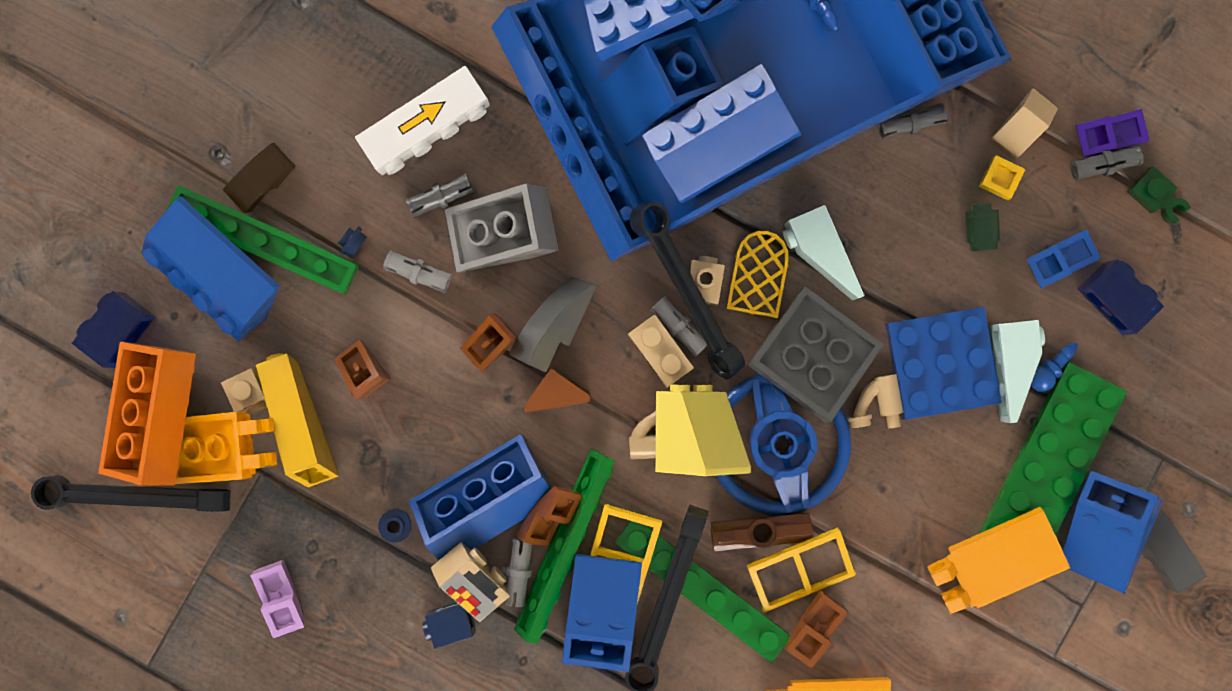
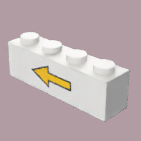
[355,65,490,175]

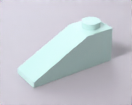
[783,205,864,301]
[989,320,1045,423]

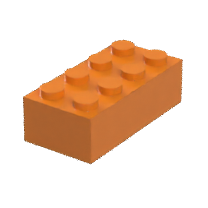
[98,342,196,486]

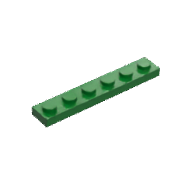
[166,185,359,295]
[514,448,615,645]
[615,521,791,663]

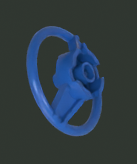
[716,374,851,515]

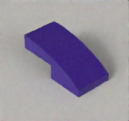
[1076,109,1150,157]

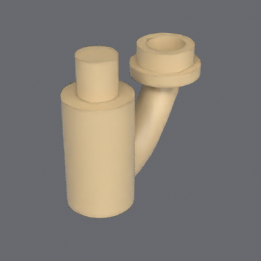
[847,374,904,429]
[629,411,656,460]

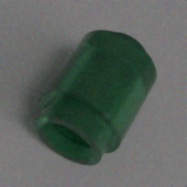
[965,204,1001,251]

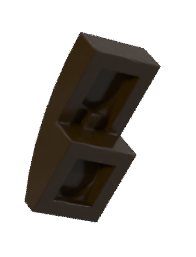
[223,143,296,214]

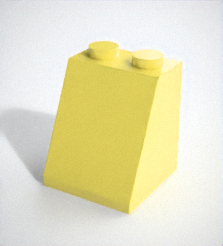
[655,385,751,476]

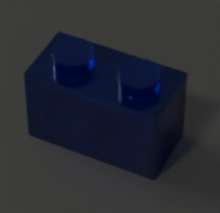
[1077,259,1164,335]
[72,291,156,368]

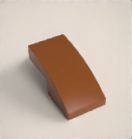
[516,486,583,547]
[785,590,849,669]

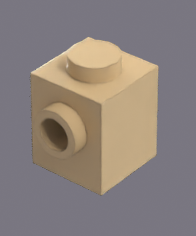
[689,256,725,306]
[221,368,267,415]

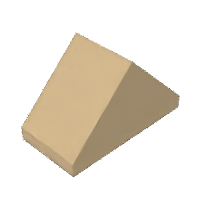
[991,88,1058,159]

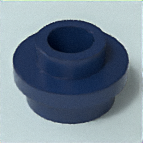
[338,226,368,257]
[378,509,412,543]

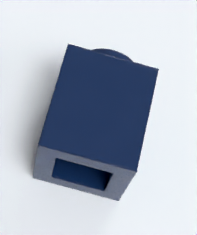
[422,602,476,649]

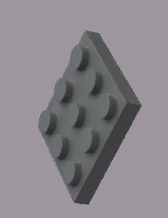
[748,286,884,424]

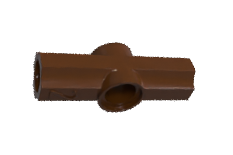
[710,512,813,551]

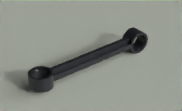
[630,202,745,379]
[31,475,231,512]
[625,504,709,691]

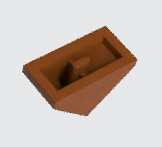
[460,313,518,373]
[334,339,391,399]
[524,368,591,413]

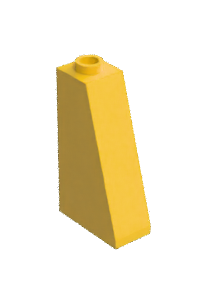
[256,353,339,488]

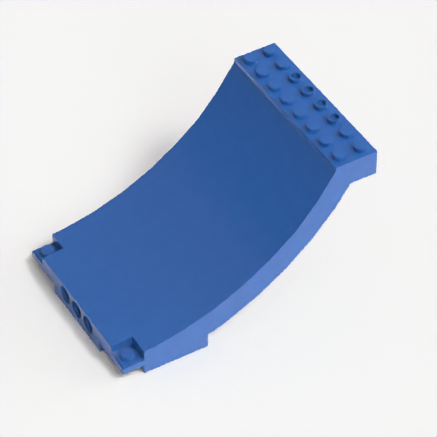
[491,0,1011,261]

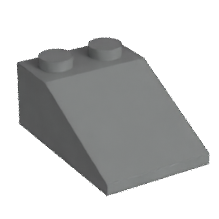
[445,183,559,272]

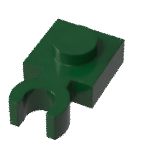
[1127,166,1191,224]

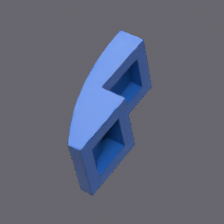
[1026,229,1101,288]

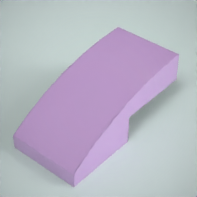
[250,560,305,638]

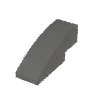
[509,277,597,372]
[1136,485,1207,593]

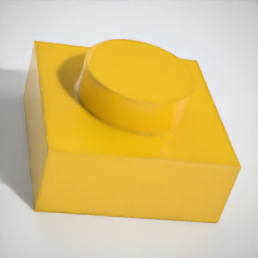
[979,155,1025,200]

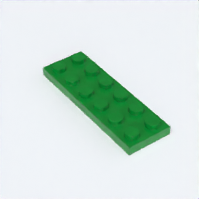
[979,362,1127,536]

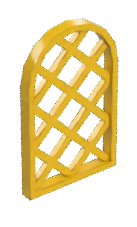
[726,231,789,319]

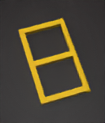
[590,504,662,604]
[746,527,856,613]

